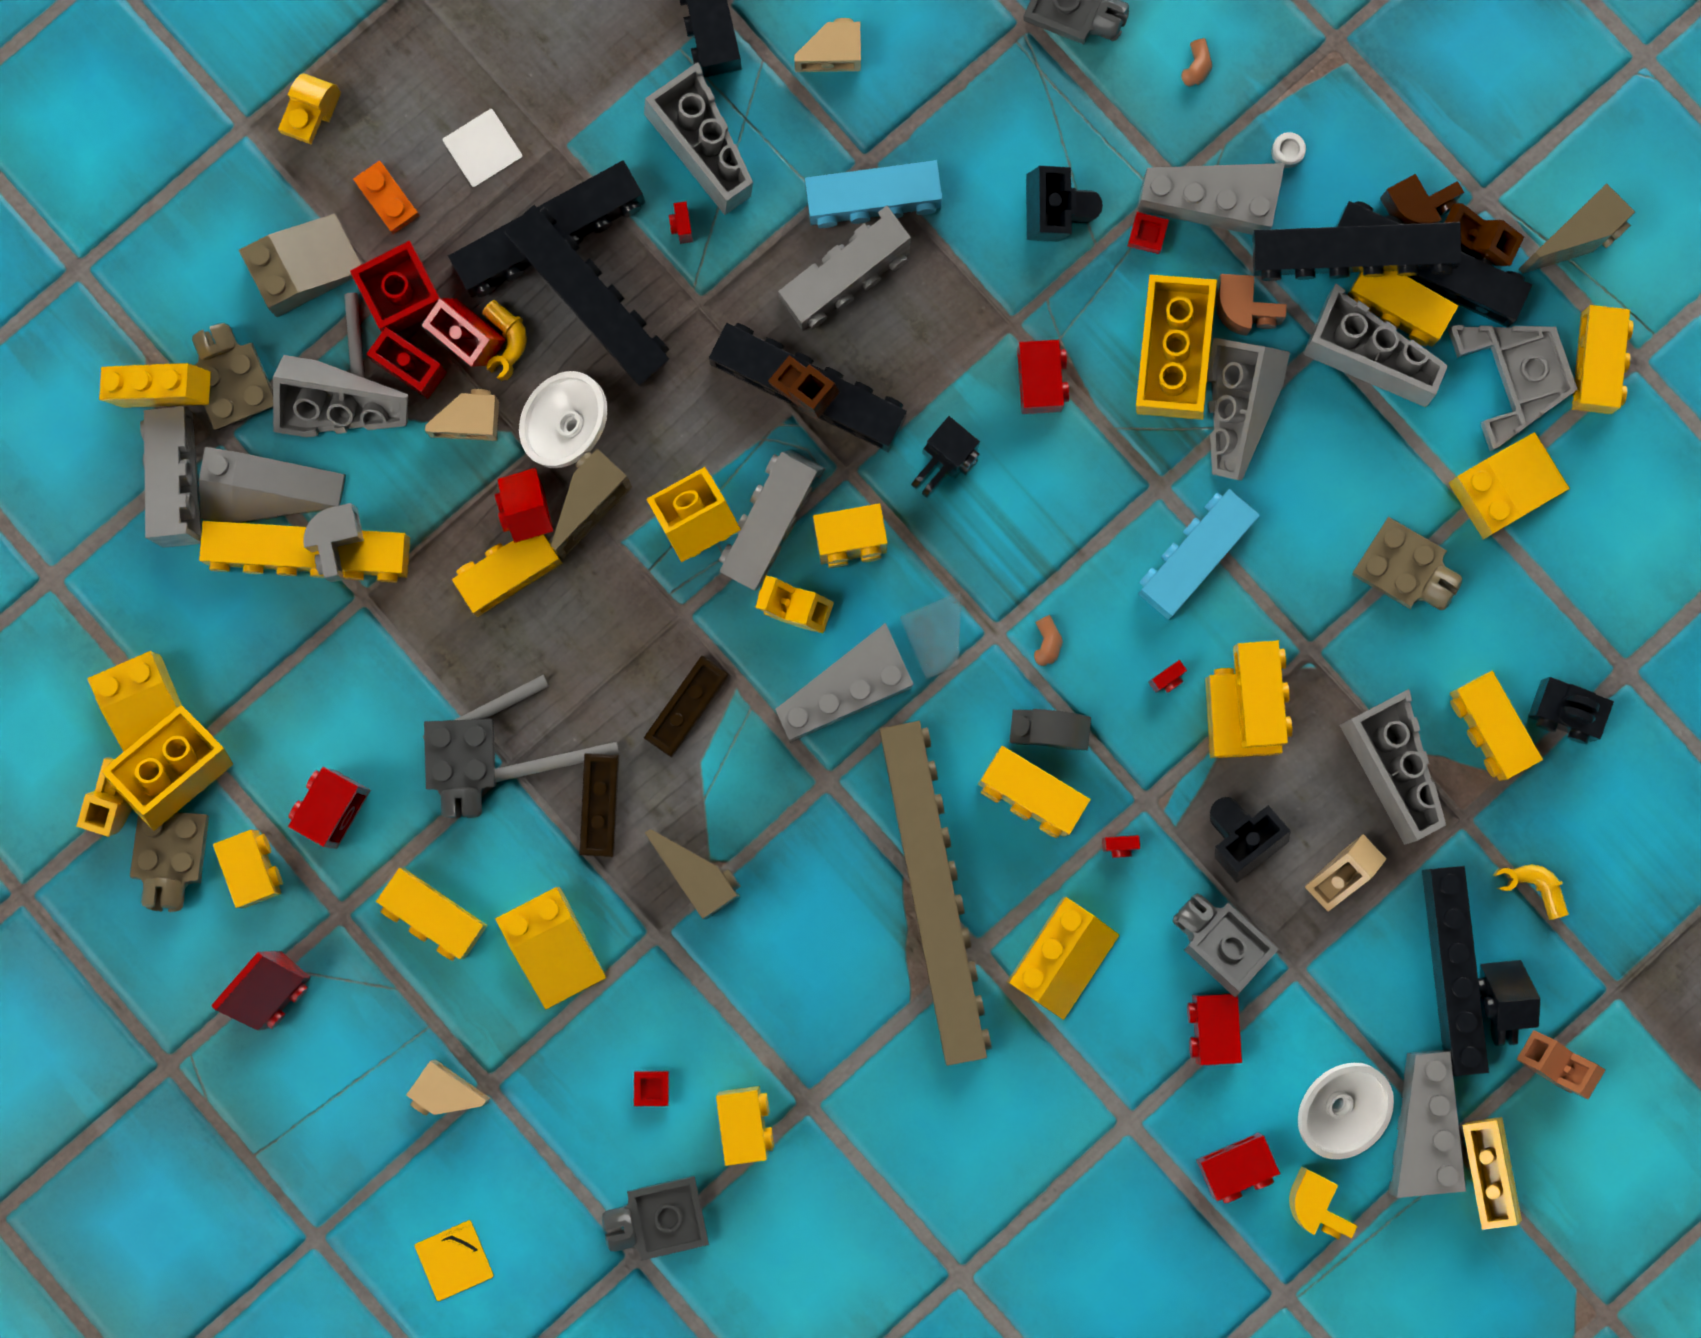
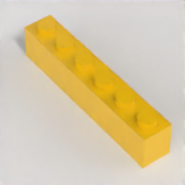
[199,521,410,582]

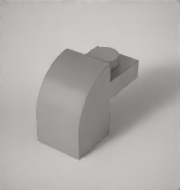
[303,503,364,582]

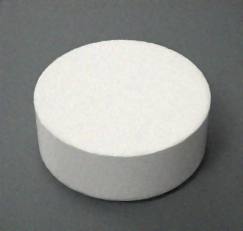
[1271,132,1306,168]

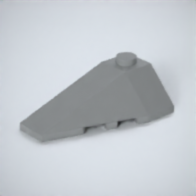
[1207,338,1290,481]
[273,355,408,437]

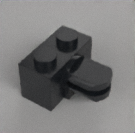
[1026,166,1103,242]
[911,416,980,498]
[1528,677,1614,744]
[1210,797,1291,883]
[1478,960,1540,1046]

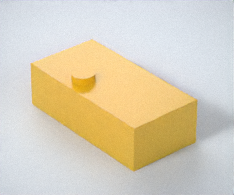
[1136,274,1217,420]

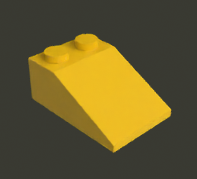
[1448,432,1570,540]
[87,651,182,752]
[495,887,607,1010]

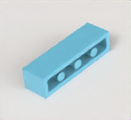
[805,160,942,228]
[1138,489,1260,620]

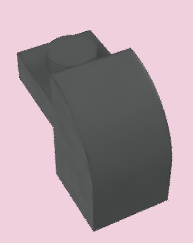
[1009,709,1091,751]

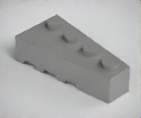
[644,62,753,215]
[1136,163,1285,235]
[778,206,911,331]
[1303,284,1448,408]
[140,406,202,548]
[719,450,826,591]
[775,623,914,743]
[1339,689,1446,845]

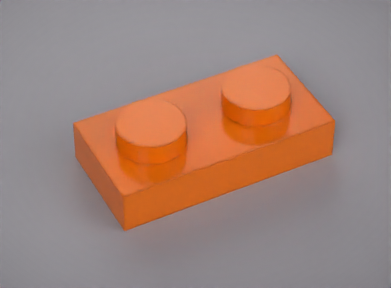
[353,160,420,234]

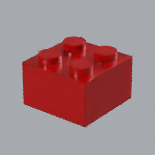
[350,240,440,333]
[288,767,371,849]

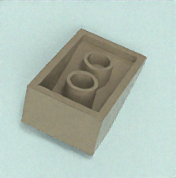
[1518,183,1635,274]
[239,213,362,317]
[551,448,632,559]
[645,829,741,919]

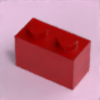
[422,298,506,367]
[366,327,447,400]
[1017,339,1069,414]
[494,467,553,543]
[1187,993,1242,1065]
[1196,1133,1280,1203]

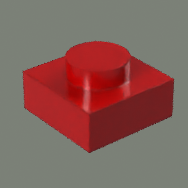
[669,201,693,244]
[1127,212,1169,254]
[1148,660,1187,693]
[1102,835,1140,858]
[634,1071,669,1106]

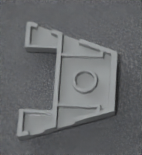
[1448,325,1578,451]

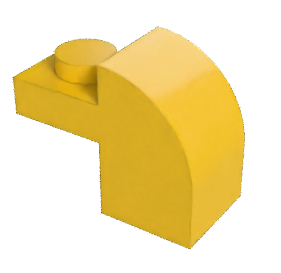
[278,73,341,145]
[755,575,834,634]
[76,757,132,837]
[1289,1166,1358,1240]

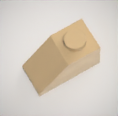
[794,18,861,72]
[425,389,499,441]
[1305,834,1387,912]
[406,1059,491,1116]

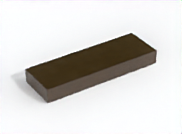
[643,655,730,758]
[579,753,619,857]

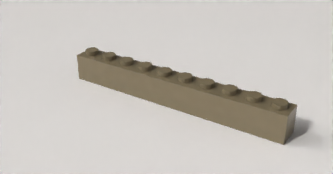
[879,721,992,1066]

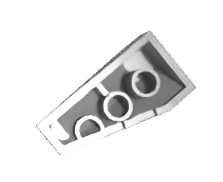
[199,447,346,523]

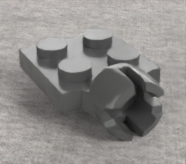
[1023,0,1129,45]
[424,719,496,818]
[1173,893,1279,997]
[602,1176,709,1261]

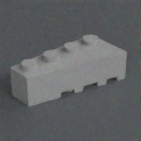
[1389,1050,1466,1198]

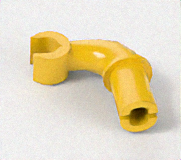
[482,300,527,381]
[1493,864,1569,920]

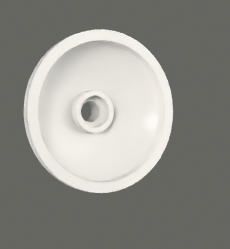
[519,371,607,468]
[1298,1063,1394,1159]

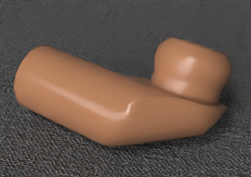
[1181,38,1212,87]
[1034,615,1063,666]

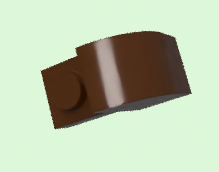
[1380,174,1464,224]
[1444,203,1524,266]
[768,355,840,420]

